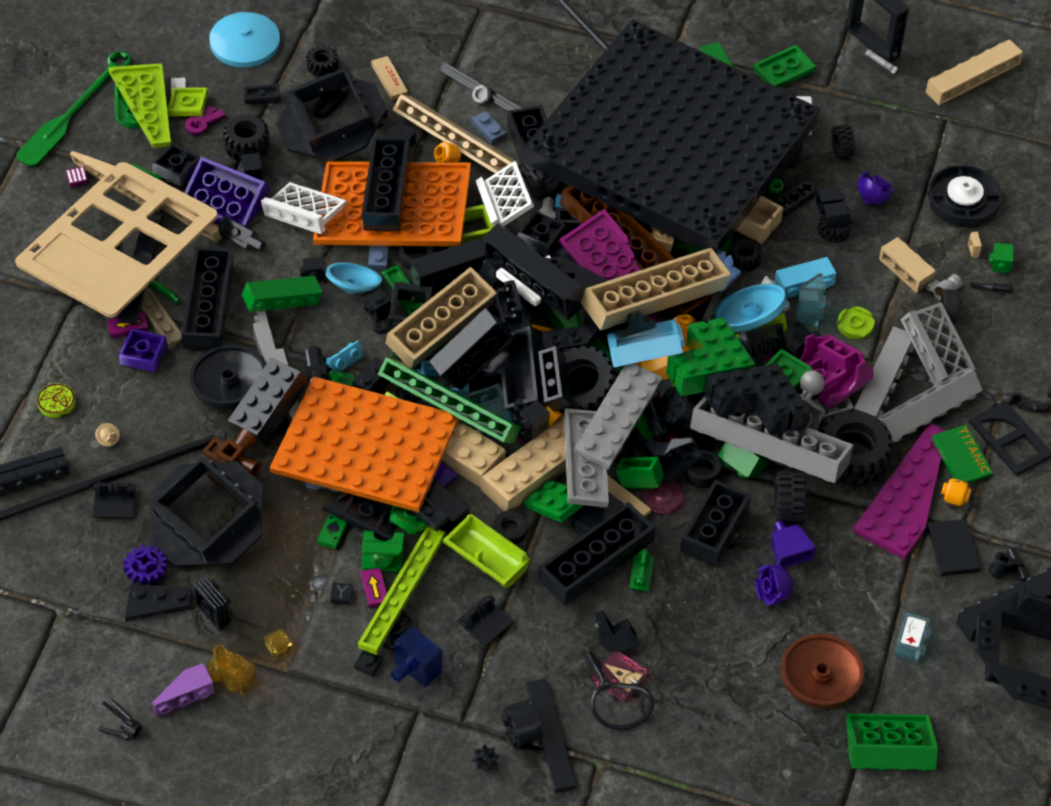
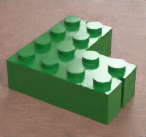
[666,317,755,397]

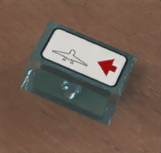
[894,612,932,663]

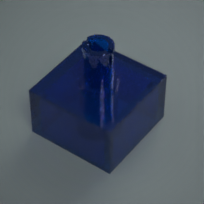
[391,626,442,687]

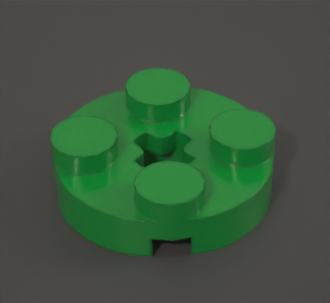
[390,506,428,534]

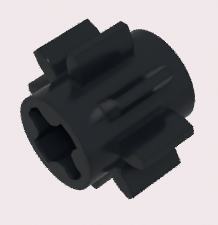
[472,744,500,773]

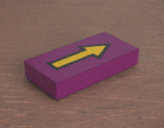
[107,313,149,338]
[360,568,387,609]

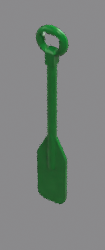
[16,51,132,166]

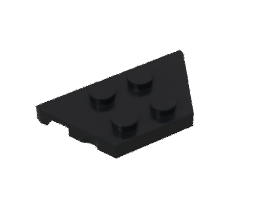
[322,493,393,541]

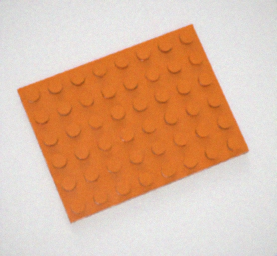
[313,161,471,246]
[270,377,460,512]

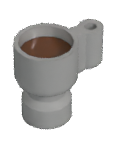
[926,274,963,301]

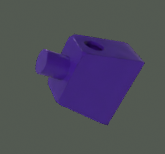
[770,521,815,568]

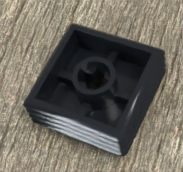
[152,143,200,187]
[517,211,567,256]
[193,576,233,630]

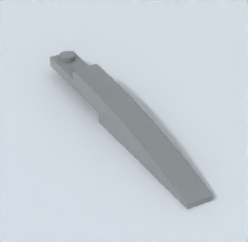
[252,311,299,424]

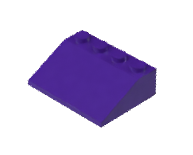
[184,157,271,227]

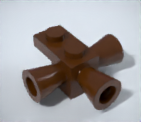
[202,429,261,485]

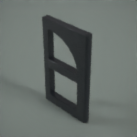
[969,401,1051,476]

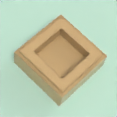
[968,232,982,258]

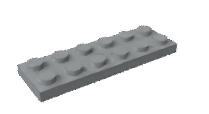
[574,363,662,470]
[563,408,609,507]

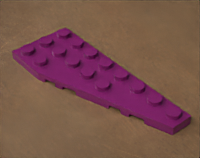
[559,209,659,323]
[853,423,945,560]

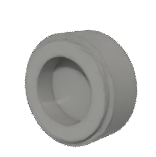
[472,85,491,103]

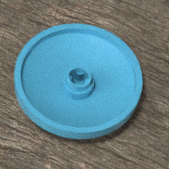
[210,12,280,67]
[713,284,787,333]

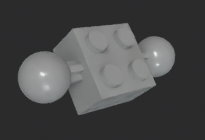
[772,370,826,466]

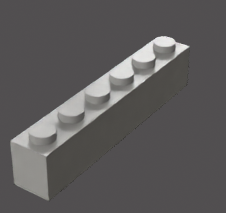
[854,326,914,418]
[878,370,983,443]

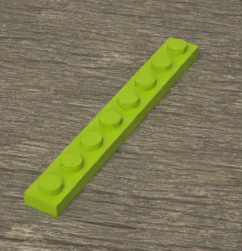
[358,526,445,655]

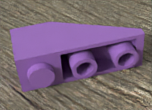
[153,663,214,716]

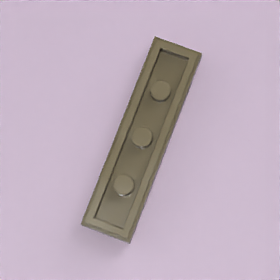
[141,287,182,349]

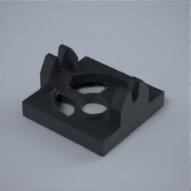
[607,311,656,338]

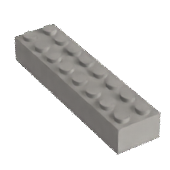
[690,396,853,483]

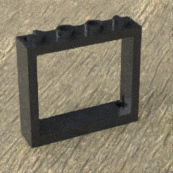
[845,0,909,63]

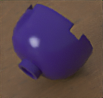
[857,171,895,205]
[755,565,793,605]

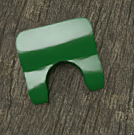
[361,530,404,572]

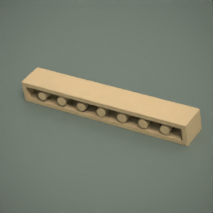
[393,94,522,175]

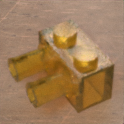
[206,645,256,694]

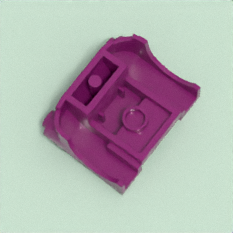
[799,334,874,409]

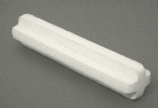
[496,268,542,306]

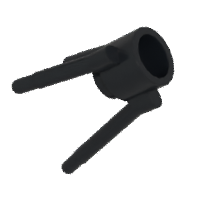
[98,699,142,741]

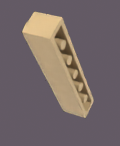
[926,39,1023,105]

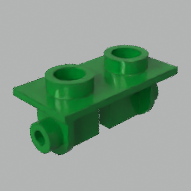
[629,549,654,591]

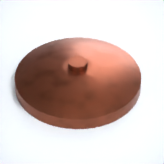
[781,634,864,709]

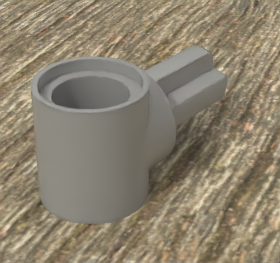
[538,196,556,220]

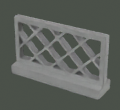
[900,302,975,386]

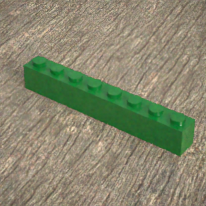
[378,357,521,444]

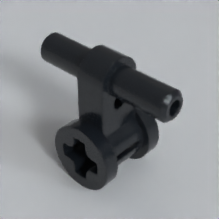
[988,548,1028,582]

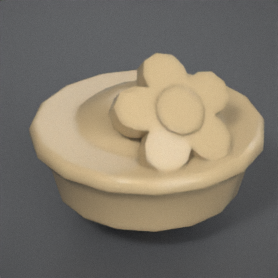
[95,423,120,447]

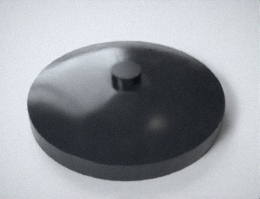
[190,345,266,409]

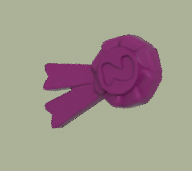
[185,105,226,135]

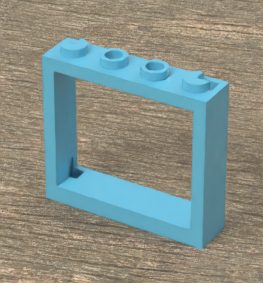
[607,319,685,367]

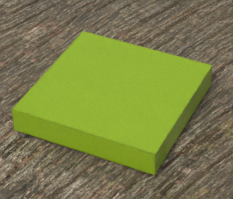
[167,88,209,116]

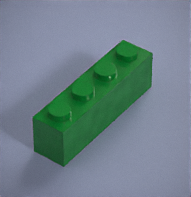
[242,276,323,312]

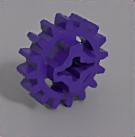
[123,544,168,585]

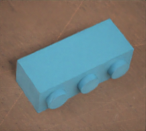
[775,257,836,298]

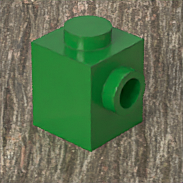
[989,243,1013,273]

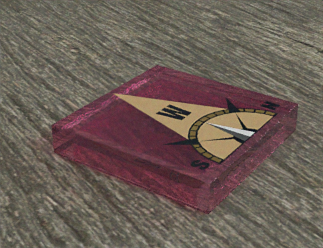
[591,651,649,702]

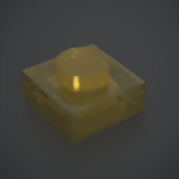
[263,628,292,656]

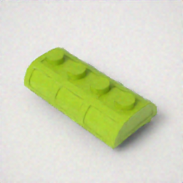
[443,514,530,588]

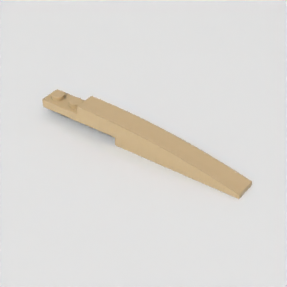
[70,151,221,243]

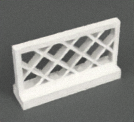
[476,161,534,227]
[261,182,347,234]

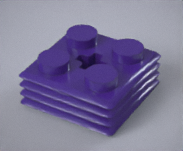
[119,329,167,372]

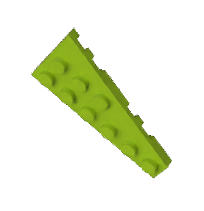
[109,63,171,148]

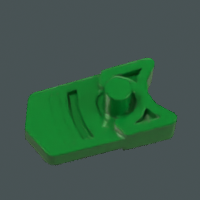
[327,371,355,387]

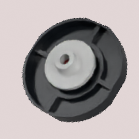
[928,165,1001,226]

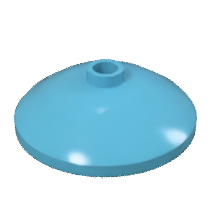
[326,263,382,294]

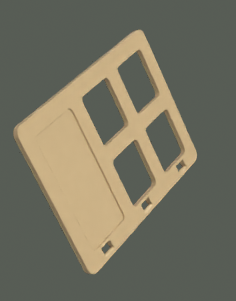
[15,162,217,317]

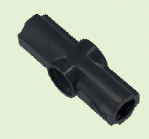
[305,346,327,383]

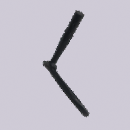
[585,652,654,730]

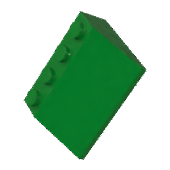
[846,713,938,771]

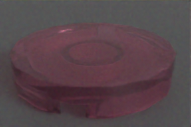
[644,481,683,515]

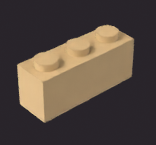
[879,237,936,293]

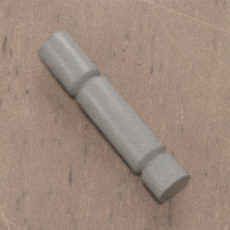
[865,49,898,74]

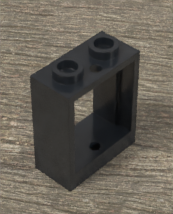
[388,282,433,330]

